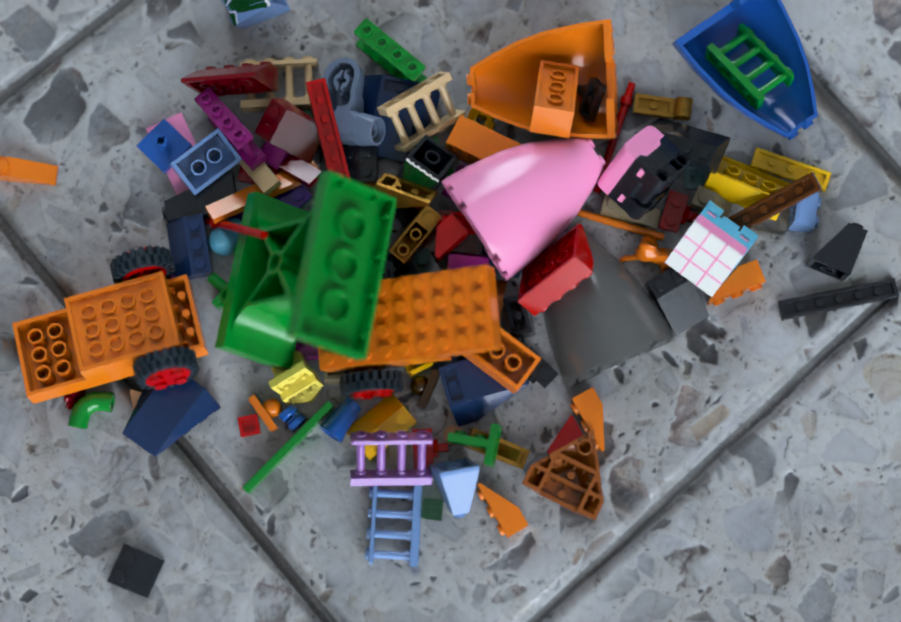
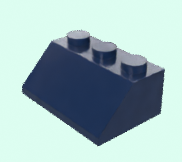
[166,214,214,280]

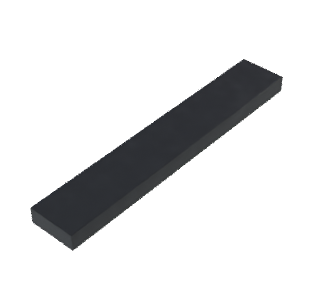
[777,278,899,321]

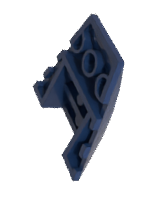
[123,378,221,457]

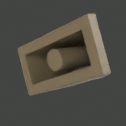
[689,186,733,218]

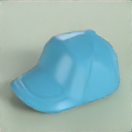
[209,218,242,256]

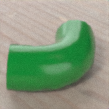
[68,391,115,429]

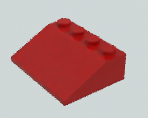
[517,223,594,316]

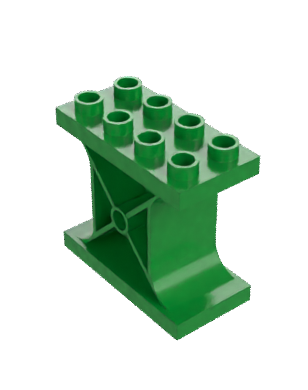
[214,170,397,370]

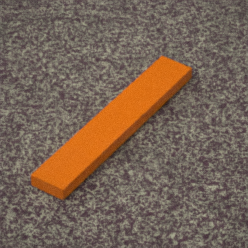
[205,159,319,224]

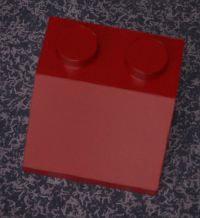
[435,214,468,263]

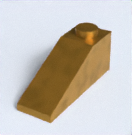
[375,173,438,208]

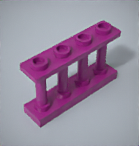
[194,87,268,171]

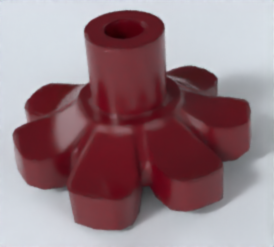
[63,390,85,410]

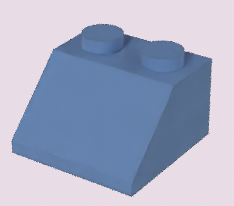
[787,192,821,233]

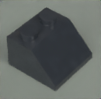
[107,544,165,598]

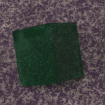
[421,498,444,521]

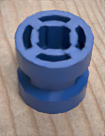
[279,404,307,432]

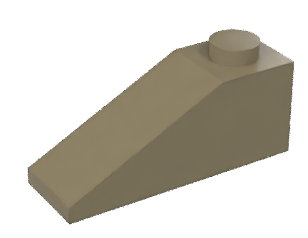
[600,193,662,230]

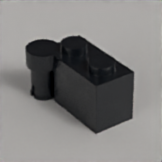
[503,294,536,345]

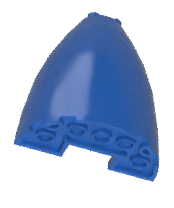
[672,0,818,141]

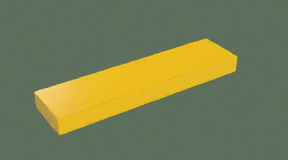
[750,147,831,192]

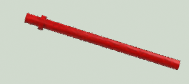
[206,217,268,239]

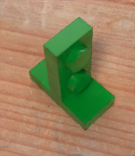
[447,423,502,467]

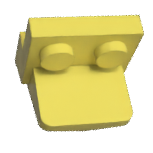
[269,351,324,405]

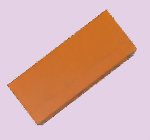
[529,60,579,138]
[446,115,522,164]

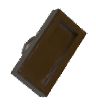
[410,369,440,410]

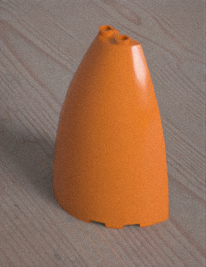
[467,19,618,139]

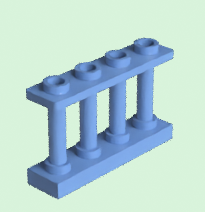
[365,485,423,567]

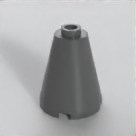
[0,332,20,372]

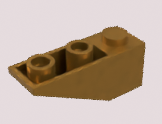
[389,206,442,263]

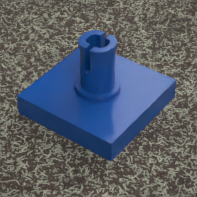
[136,119,193,174]

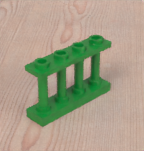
[354,18,427,82]
[704,23,795,111]

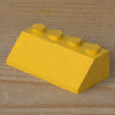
[704,155,790,221]

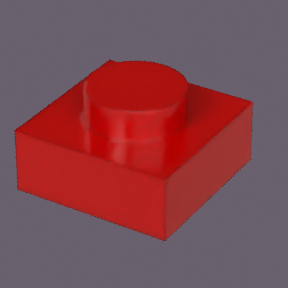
[237,413,261,438]

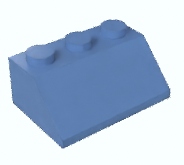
[169,128,242,195]

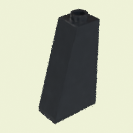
[162,170,237,223]

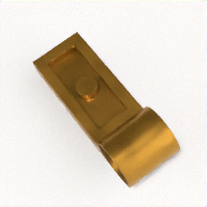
[632,93,693,121]

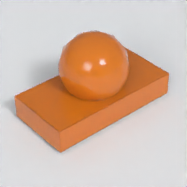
[248,395,282,433]

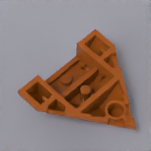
[522,429,604,520]

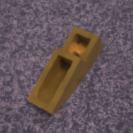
[463,428,530,469]

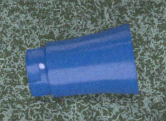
[319,397,362,443]

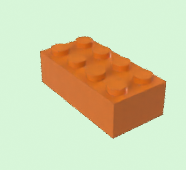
[462,327,542,394]

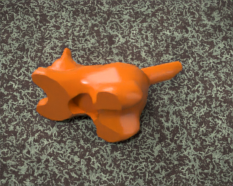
[619,236,673,273]

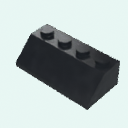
[649,118,731,174]

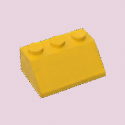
[347,394,417,462]

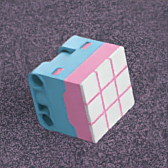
[665,200,759,297]

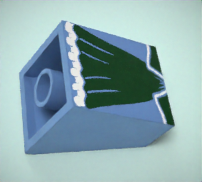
[222,0,290,29]

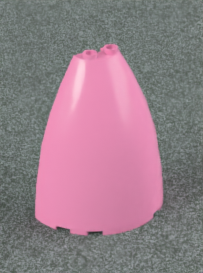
[440,137,606,282]

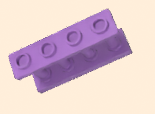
[350,430,433,486]

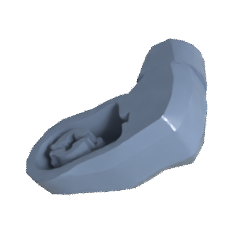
[323,58,386,146]

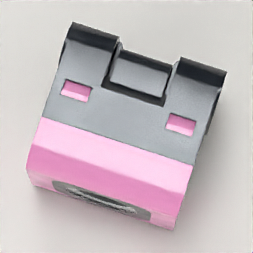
[597,126,691,220]

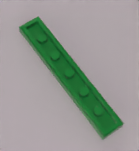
[243,401,334,494]

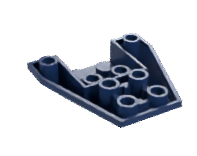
[362,74,440,163]
[437,355,529,427]

